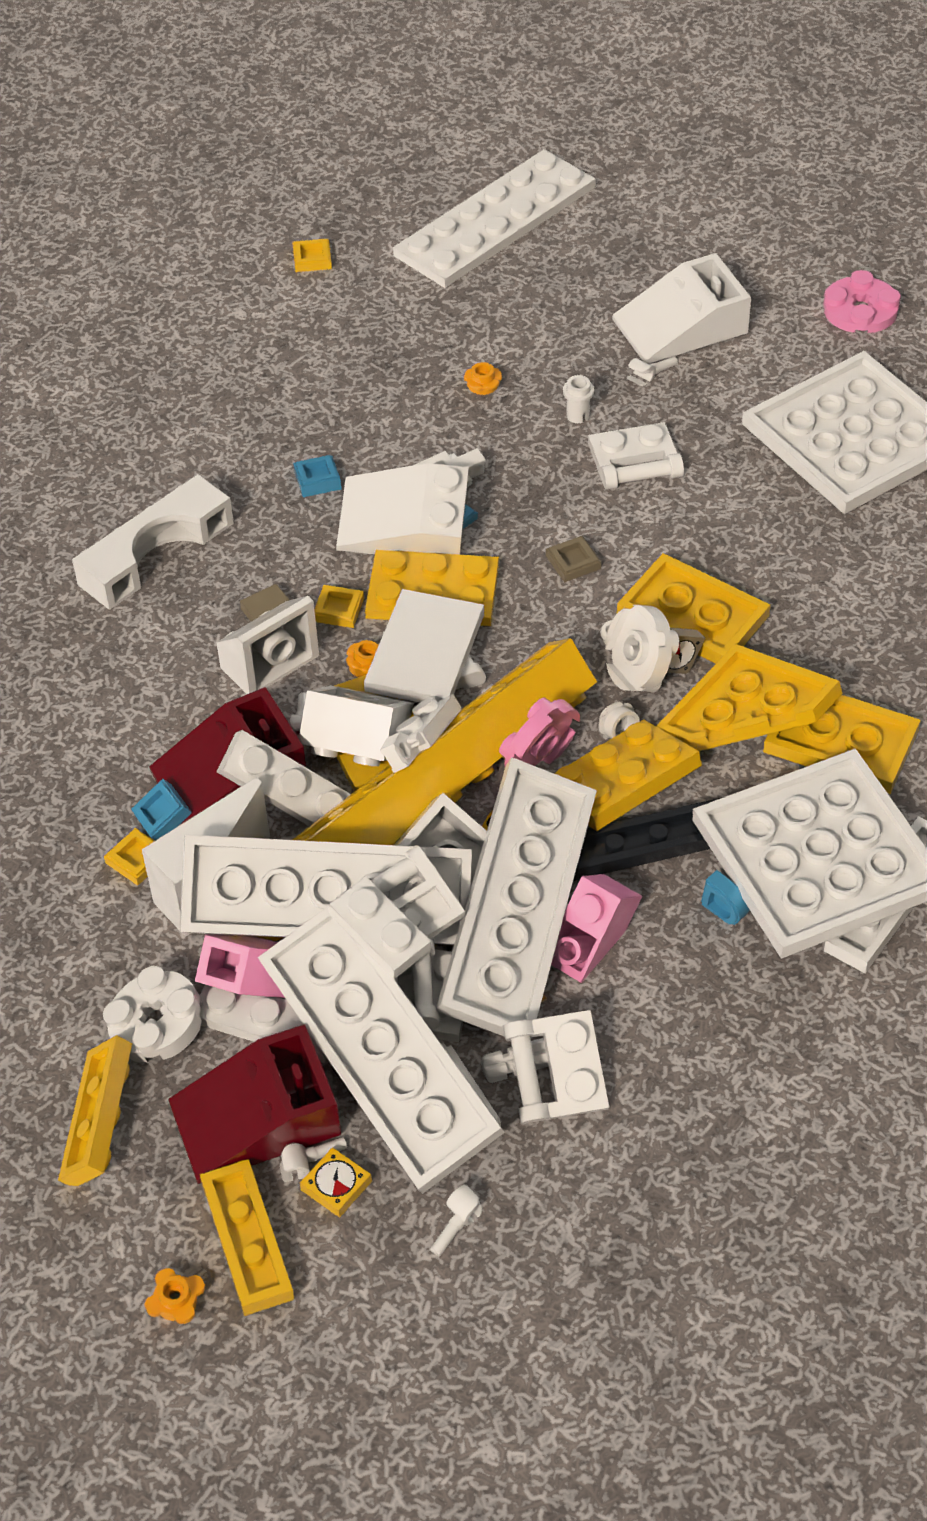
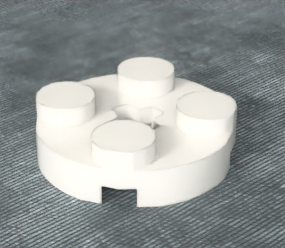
[605,605,679,692]
[103,966,203,1063]

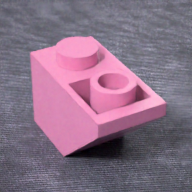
[551,874,642,983]
[195,934,285,998]

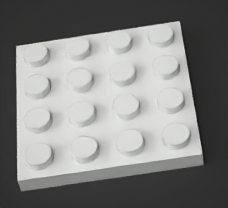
[742,351,927,514]
[692,749,927,959]

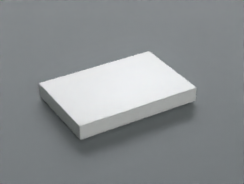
[364,589,484,703]

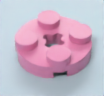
[823,270,901,333]
[499,697,580,767]

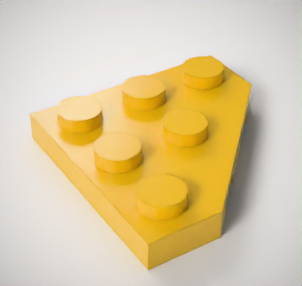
[656,644,843,751]

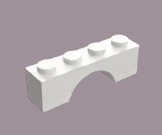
[72,474,234,610]

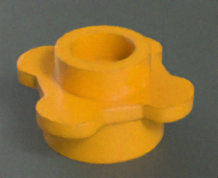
[145,1268,205,1324]

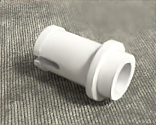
[563,375,594,423]

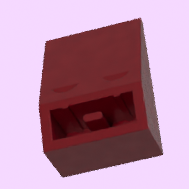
[149,687,306,824]
[168,1024,341,1184]

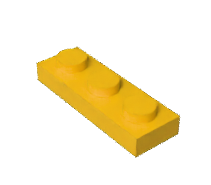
[58,1035,132,1186]
[200,1159,295,1316]

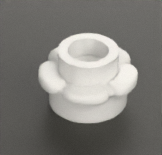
[598,702,640,740]

